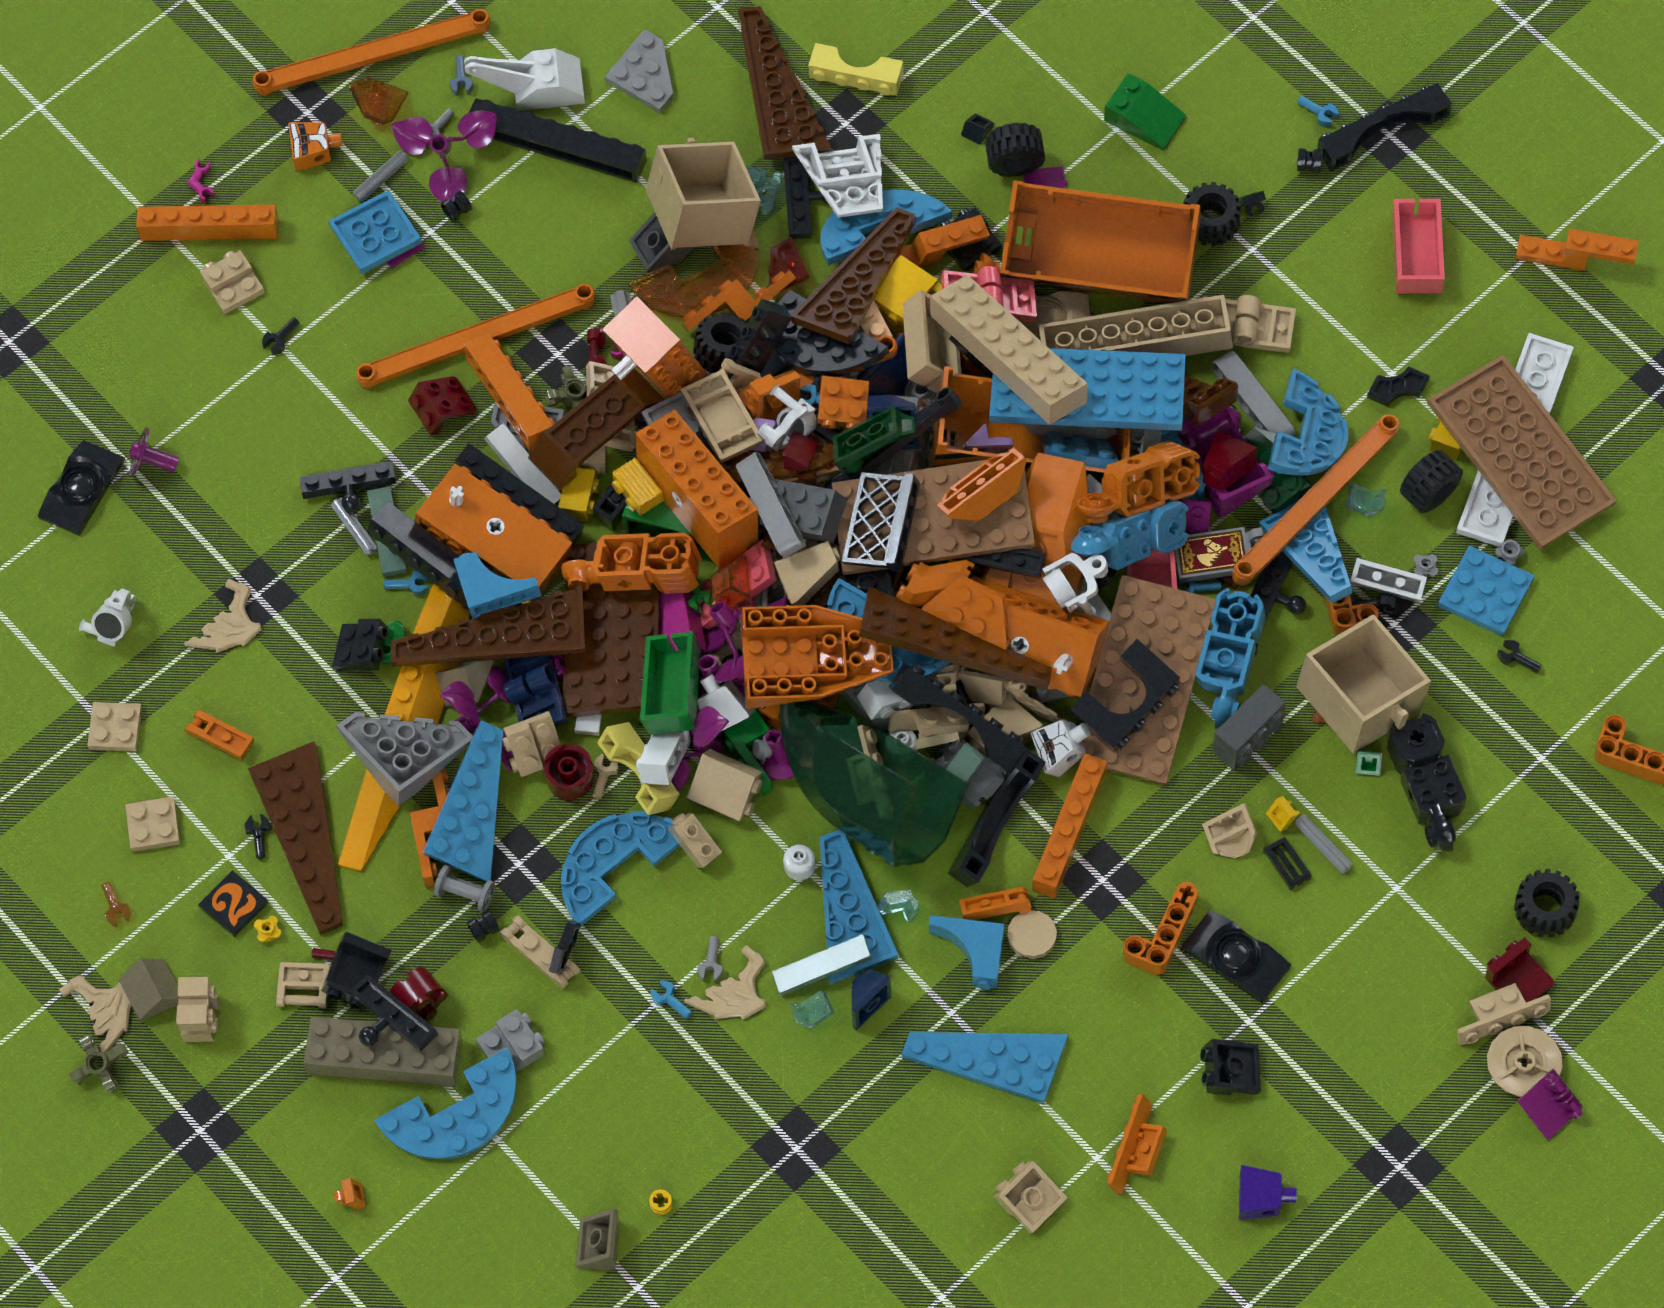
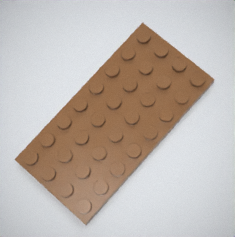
[1427,355,1617,550]
[832,454,1035,575]
[1077,575,1216,785]

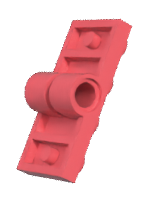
[941,266,1037,322]
[700,539,776,630]

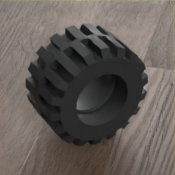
[985,123,1045,177]
[1183,182,1241,246]
[693,313,753,373]
[1400,450,1463,513]
[1514,869,1580,938]

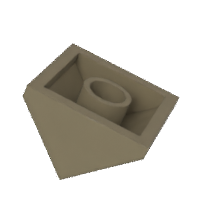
[435,660,494,708]
[119,958,178,1021]
[576,1209,620,1270]

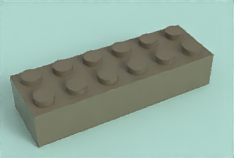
[304,1017,462,1087]

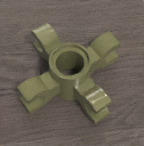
[545,366,587,409]
[69,1034,129,1092]

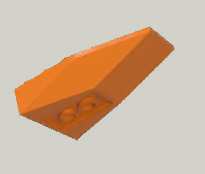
[982,453,1092,609]
[740,605,893,709]

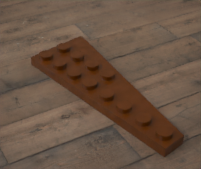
[738,6,831,160]
[791,207,916,344]
[391,585,586,667]
[859,587,1052,690]
[248,741,343,935]

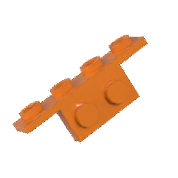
[1107,1094,1167,1195]

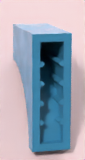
[453,552,542,618]
[929,915,1004,990]

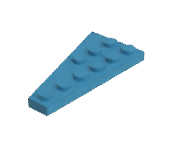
[1259,501,1353,603]
[422,720,503,883]
[820,829,898,985]
[901,1032,1068,1104]

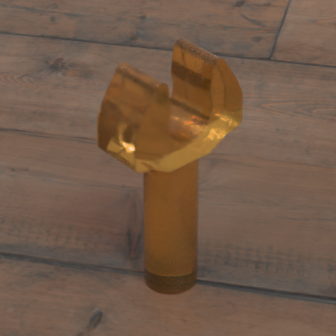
[101,882,131,927]

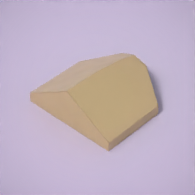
[1202,803,1257,859]

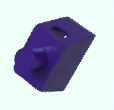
[1239,1165,1297,1220]

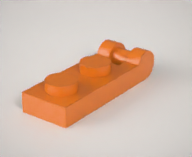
[184,710,255,761]
[959,887,1032,921]

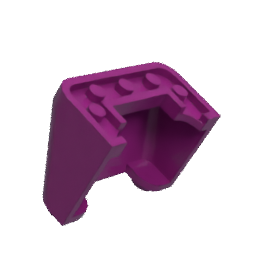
[1177,406,1274,518]

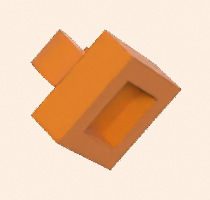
[334,1178,366,1210]

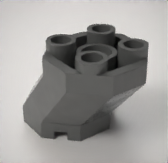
[923,739,1006,808]

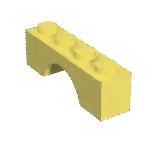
[808,43,904,96]
[597,722,680,815]

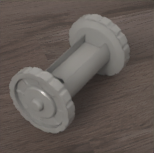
[434,865,495,912]

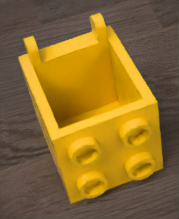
[874,255,942,338]

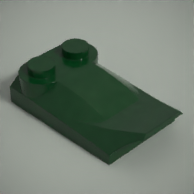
[833,405,917,473]
[1243,427,1313,514]

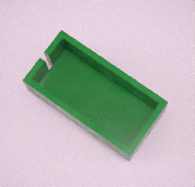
[622,501,713,562]
[640,631,701,735]

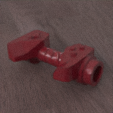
[585,327,606,374]

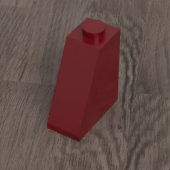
[1203,430,1257,491]

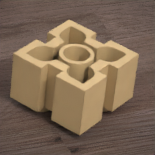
[176,977,219,1042]

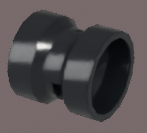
[1297,148,1322,173]
[440,190,472,222]
[466,910,500,943]

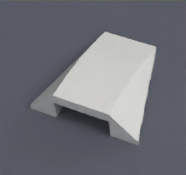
[792,134,883,218]

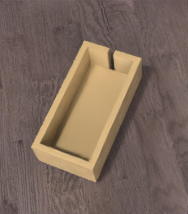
[902,290,961,393]

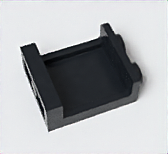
[321,932,392,1010]

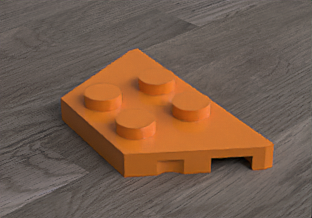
[922,575,1009,650]

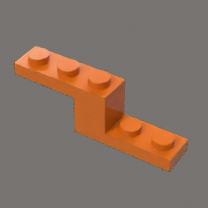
[894,215,990,267]
[1516,228,1639,271]
[681,271,796,332]
[410,768,449,888]

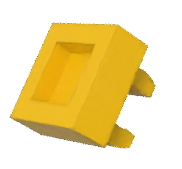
[1266,796,1300,832]

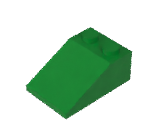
[1104,73,1186,151]

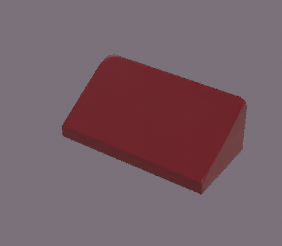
[783,431,818,471]

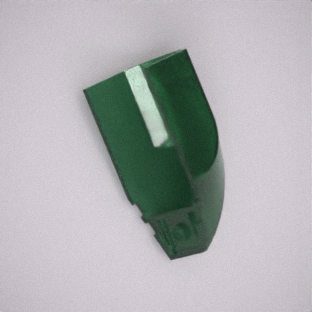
[780,701,969,867]

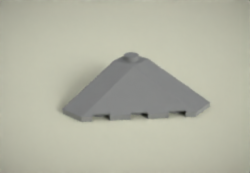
[336,712,473,806]

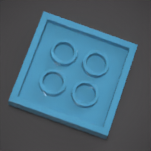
[328,190,422,274]
[1041,432,1118,469]
[1437,546,1535,637]

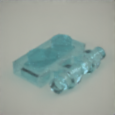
[745,165,783,215]

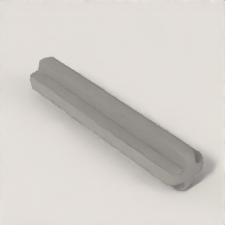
[353,150,408,202]
[331,498,377,556]
[1295,815,1352,873]

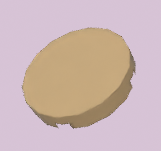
[1007,910,1057,959]

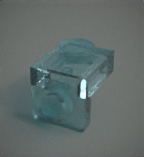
[1346,483,1386,517]
[877,889,919,922]
[791,990,835,1028]

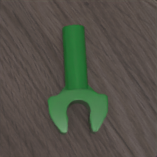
[688,576,714,614]

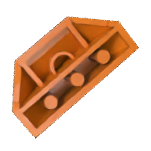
[937,448,1027,521]

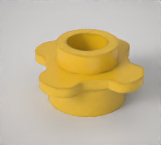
[254,916,281,942]

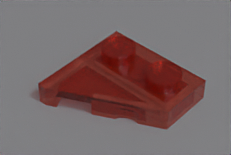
[767,237,810,292]

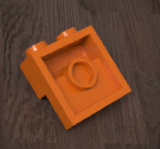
[745,371,800,420]
[817,376,869,430]

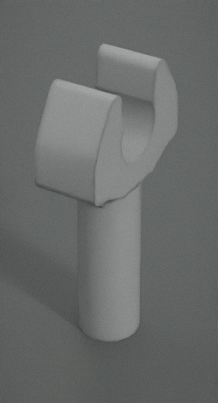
[429,108,455,146]
[697,936,723,983]

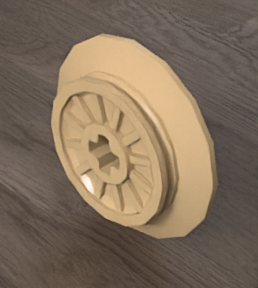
[1487,1026,1563,1097]

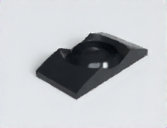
[38,440,125,536]
[1181,910,1291,1004]

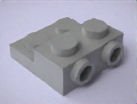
[476,1009,545,1072]

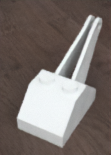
[464,48,585,111]

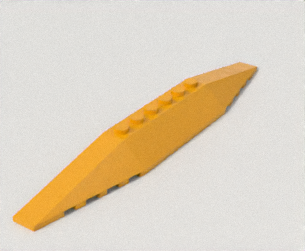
[338,584,470,872]

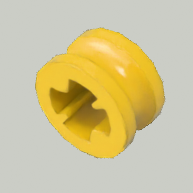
[649,1189,673,1215]

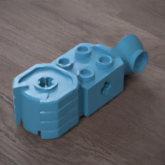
[1070,499,1189,570]
[1195,588,1266,729]

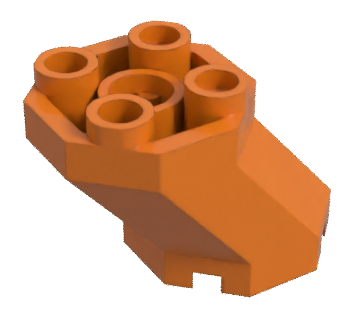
[895,560,975,608]

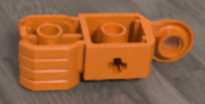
[1077,440,1200,523]
[561,533,702,594]

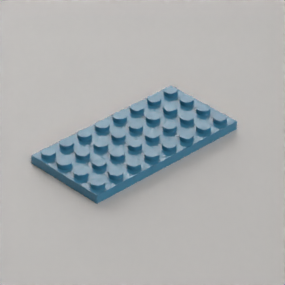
[989,348,1185,431]

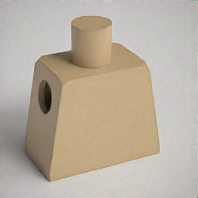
[958,666,1009,710]

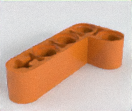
[1323,595,1379,636]
[1594,714,1664,785]
[1123,882,1198,975]

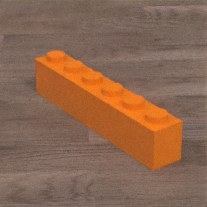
[136,205,279,241]
[464,333,555,452]
[1032,753,1107,899]

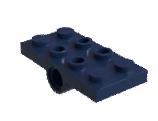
[504,655,568,726]

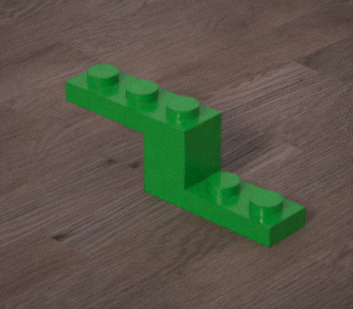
[723,679,772,796]

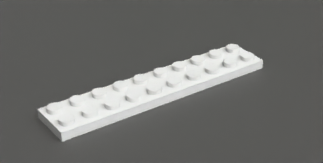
[1456,333,1574,547]

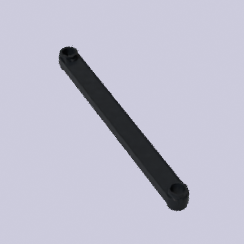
[758,387,961,553]

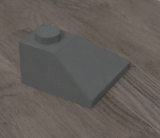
[629,212,694,272]

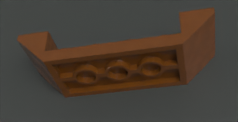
[528,368,665,491]
[1183,369,1238,426]

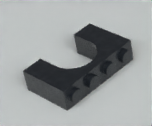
[1070,639,1180,753]

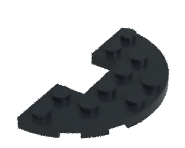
[775,290,890,377]

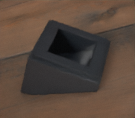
[961,114,995,144]

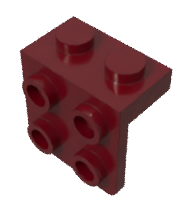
[408,376,476,435]
[1485,937,1554,1003]

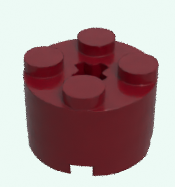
[544,744,595,802]
[389,967,448,1021]

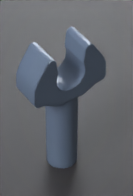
[450,56,473,96]

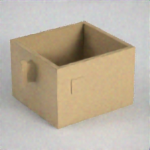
[646,138,761,250]
[1296,614,1431,754]

